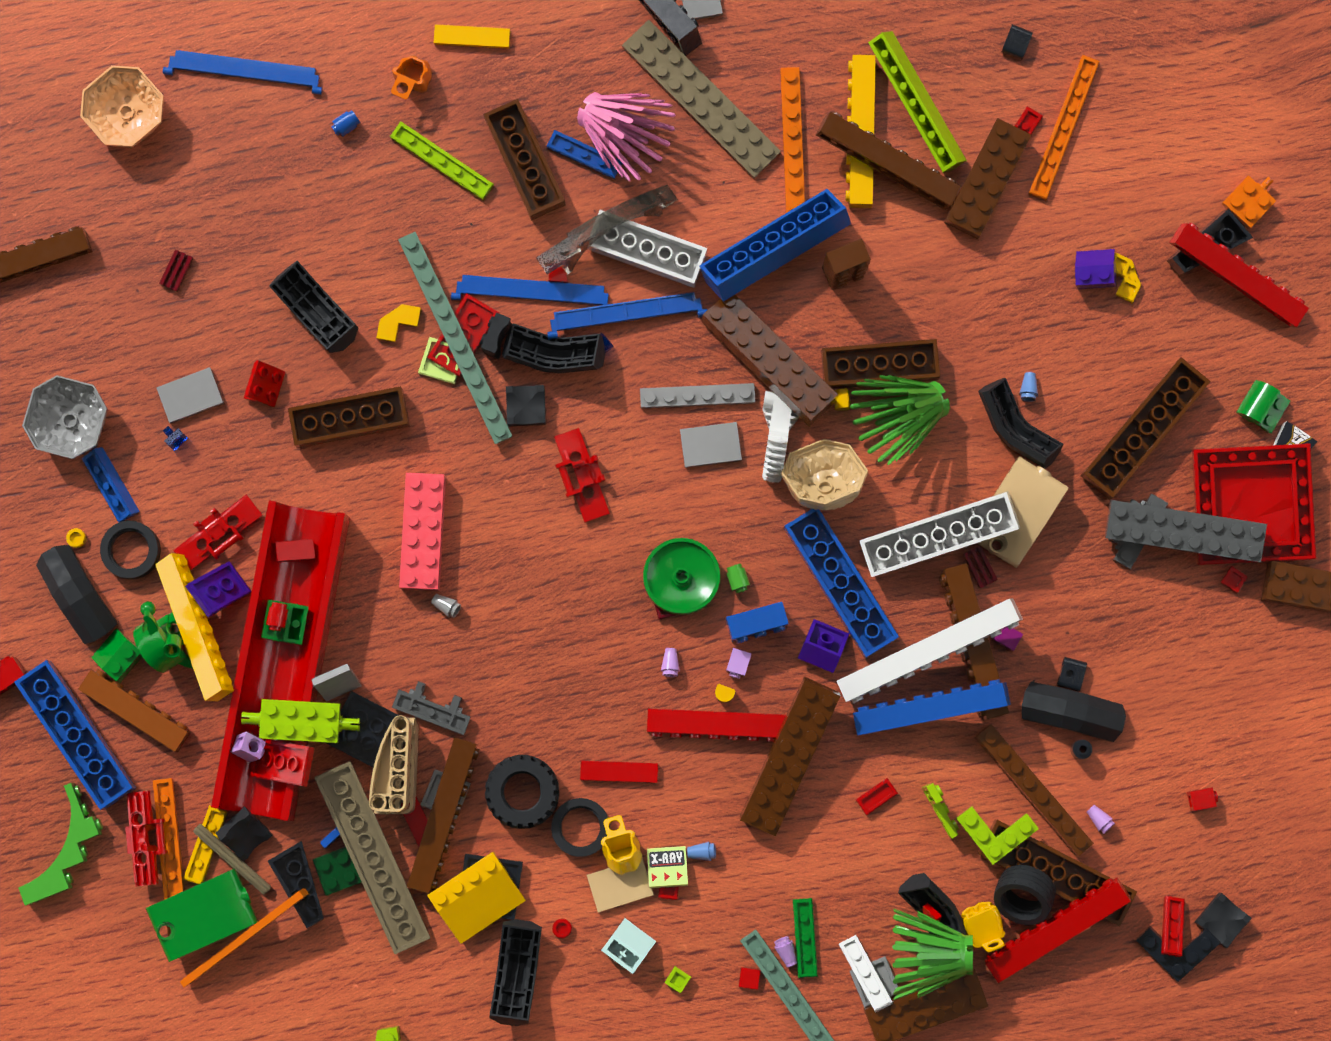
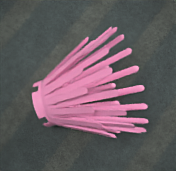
[577,92,676,182]

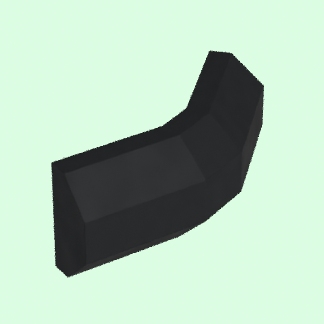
[269,261,358,353]
[502,323,606,374]
[978,378,1064,469]
[36,545,117,645]
[1022,681,1126,742]
[898,873,966,936]
[489,919,542,1026]

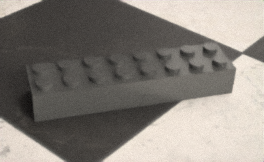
[1104,500,1267,562]

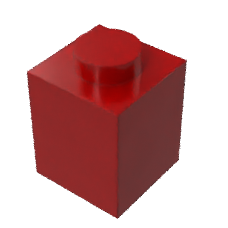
[1187,787,1218,811]

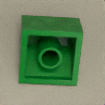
[91,628,142,682]

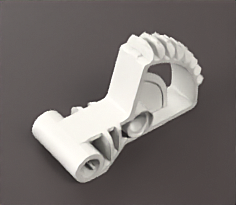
[762,391,799,483]

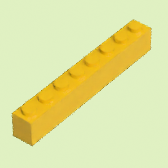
[845,55,876,208]
[155,553,234,702]

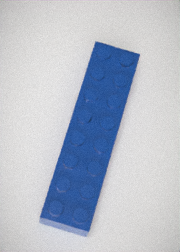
[699,189,851,301]
[784,509,899,658]
[14,660,137,810]

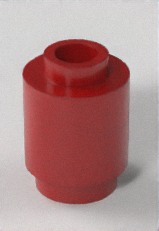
[266,602,289,631]

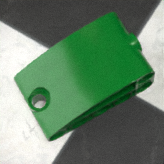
[145,869,258,962]

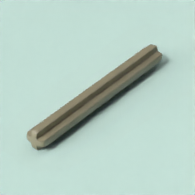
[193,824,271,894]

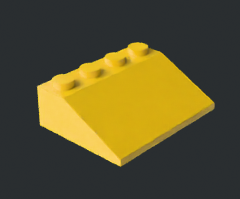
[427,852,526,944]

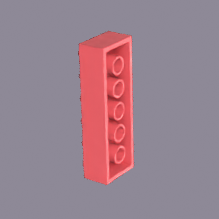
[399,473,446,591]

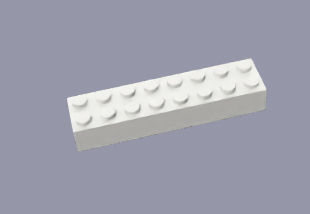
[860,491,1020,577]

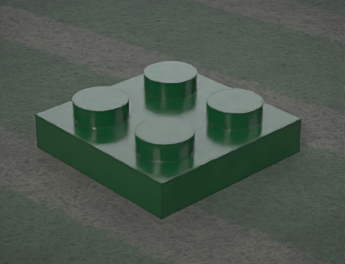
[312,847,362,896]

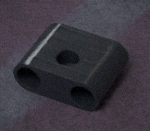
[1001,24,1033,60]
[1057,657,1087,692]

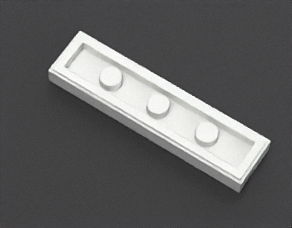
[839,935,893,1013]

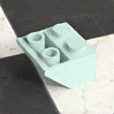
[601,918,656,974]

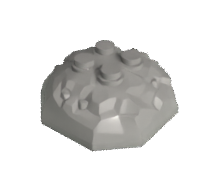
[22,375,108,459]

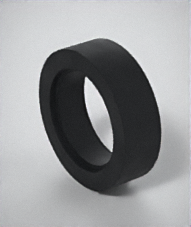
[100,521,161,579]
[551,798,610,857]

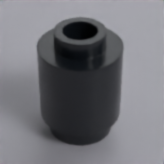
[1070,740,1092,759]

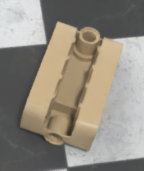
[977,456,1069,568]
[369,715,419,814]

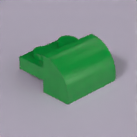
[1236,380,1291,433]
[261,600,309,645]

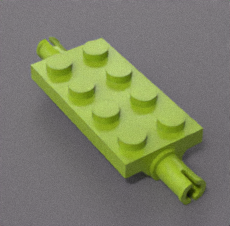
[241,699,360,743]

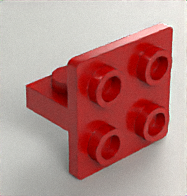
[244,360,285,407]

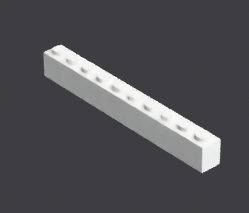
[837,598,1023,704]

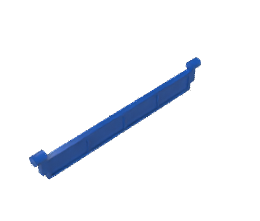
[163,50,322,95]
[451,275,609,305]
[547,292,707,339]

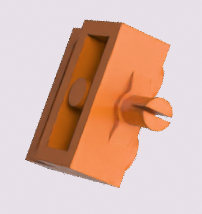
[1222,175,1276,229]

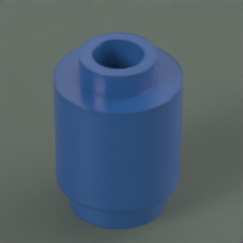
[331,110,360,137]

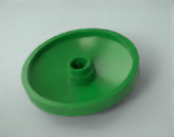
[643,538,720,615]

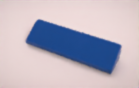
[82,447,139,522]

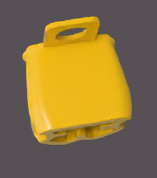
[601,815,642,875]
[961,902,1005,952]

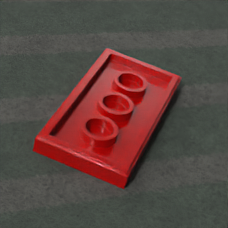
[427,293,499,378]
[250,739,314,787]

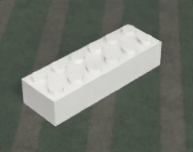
[587,210,707,288]

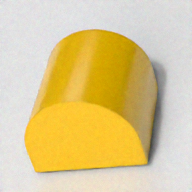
[834,388,850,410]
[715,684,736,703]

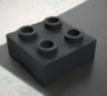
[480,312,512,360]
[506,385,546,426]
[216,807,273,862]
[1195,893,1252,948]

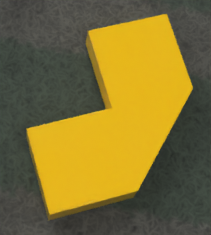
[1115,252,1141,303]
[376,304,421,342]

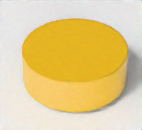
[66,528,87,548]

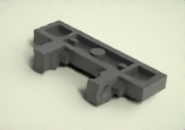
[1108,494,1168,570]
[392,681,471,735]

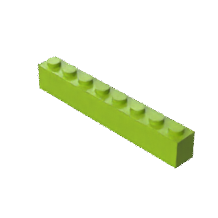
[868,31,967,172]

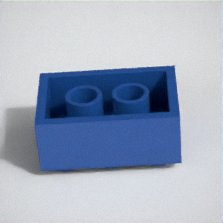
[726,602,789,644]

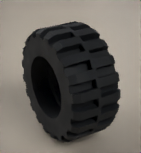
[485,754,560,829]

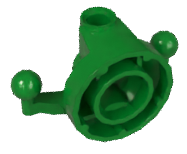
[133,601,194,673]

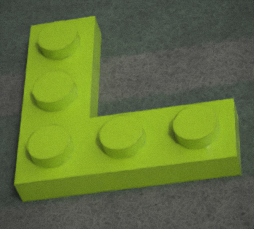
[922,783,959,839]
[956,806,1039,865]

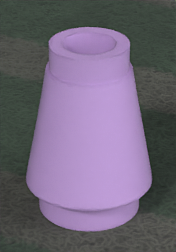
[661,648,680,677]
[1086,805,1115,834]
[774,936,797,967]

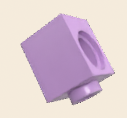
[726,648,751,679]
[231,732,266,762]

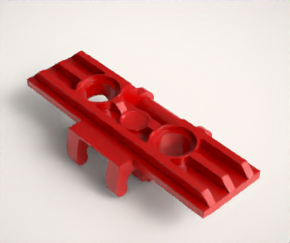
[554,428,610,523]
[173,494,263,571]
[125,790,168,887]

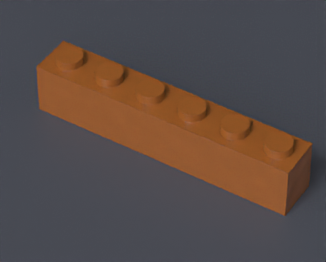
[78,669,190,752]

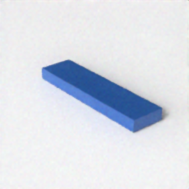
[546,130,623,179]

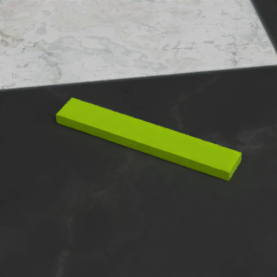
[390,121,494,200]

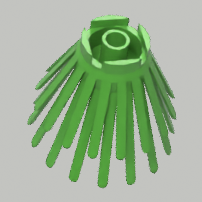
[850,375,950,465]
[892,909,973,1000]

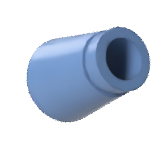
[1019,372,1038,402]
[687,841,716,861]

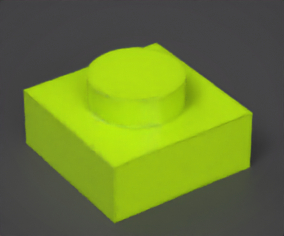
[664,966,691,993]

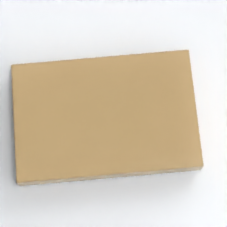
[587,858,654,912]

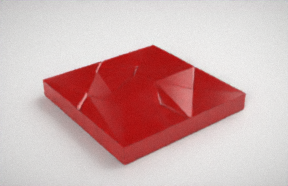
[1192,443,1316,565]

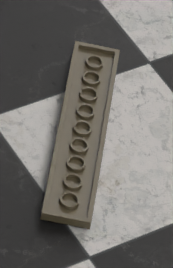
[622,20,781,178]
[314,761,430,954]

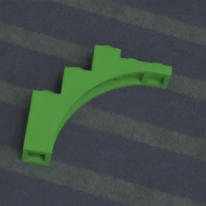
[18,783,103,906]

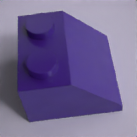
[1075,249,1116,289]
[798,619,849,673]

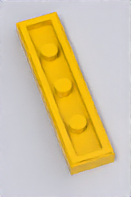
[434,25,510,49]
[183,805,228,884]

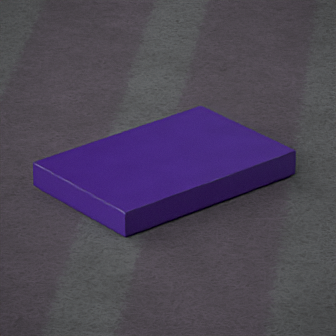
[185,561,252,617]

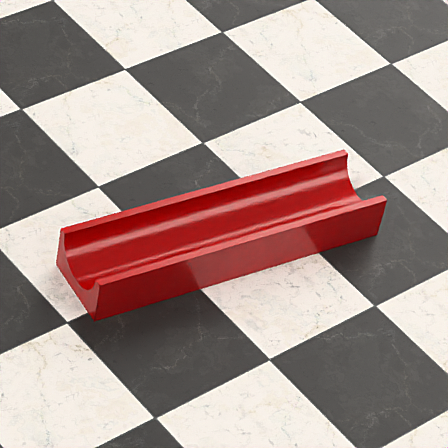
[211,500,350,821]

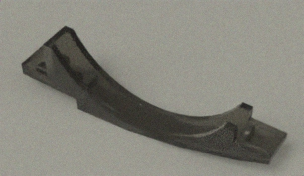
[536,185,678,274]

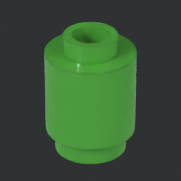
[726,564,750,593]

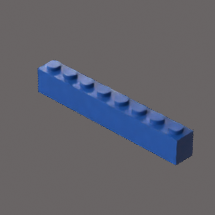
[853,679,1011,736]

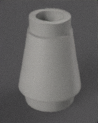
[431,594,461,618]

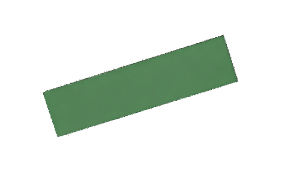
[792,898,818,978]

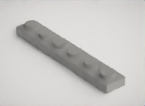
[640,383,755,408]

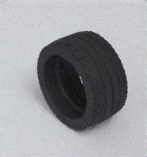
[994,865,1056,925]

